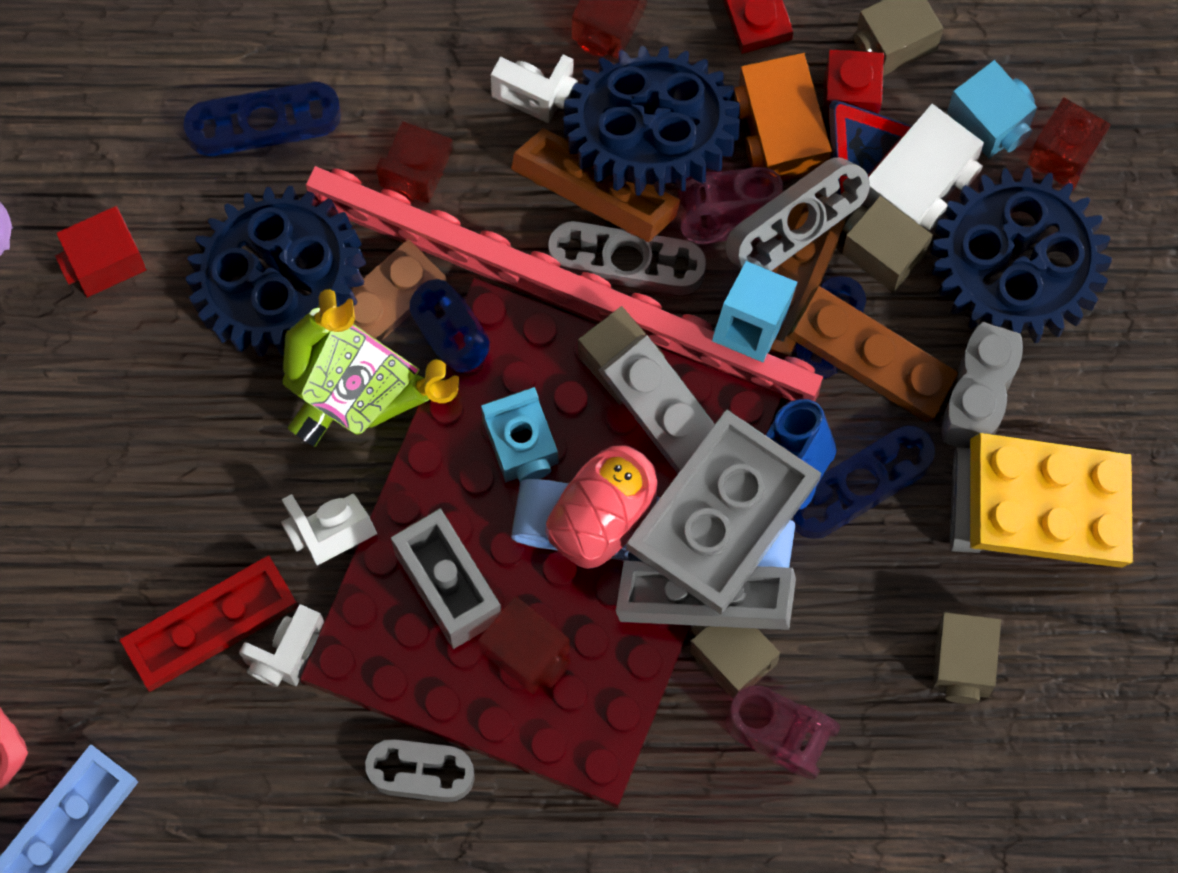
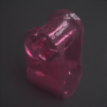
[677,167,783,244]
[726,685,841,780]

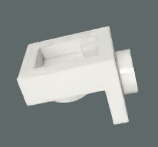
[491,54,578,123]
[281,493,377,565]
[239,604,324,687]

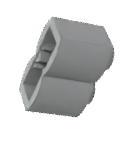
[941,322,1023,448]

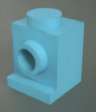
[481,387,558,482]

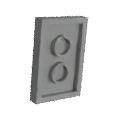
[626,409,821,615]

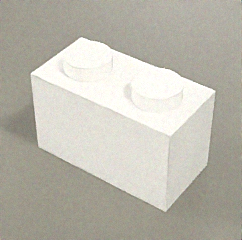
[863,104,984,231]

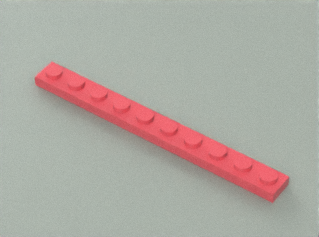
[306,166,823,403]

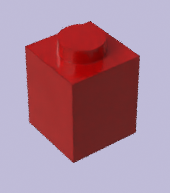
[823,50,884,125]
[54,205,147,298]

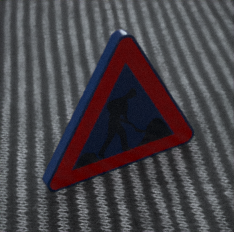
[829,100,912,195]

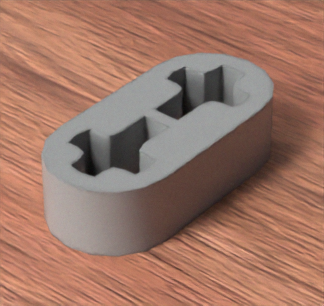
[950,447,981,553]
[365,739,475,802]

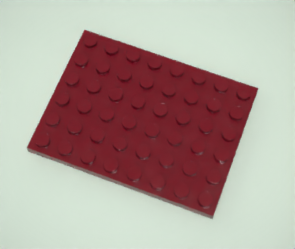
[300,278,782,809]

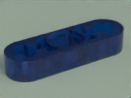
[184,82,341,156]
[791,426,935,539]

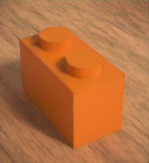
[734,53,832,185]

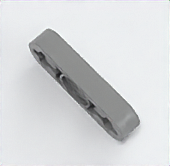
[726,157,870,271]
[548,221,706,295]

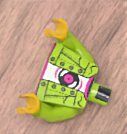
[283,289,459,447]

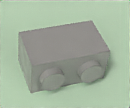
[391,508,502,649]

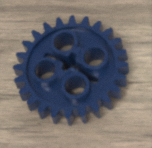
[563,46,740,196]
[931,168,1112,343]
[186,186,366,357]

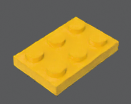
[970,433,1133,568]

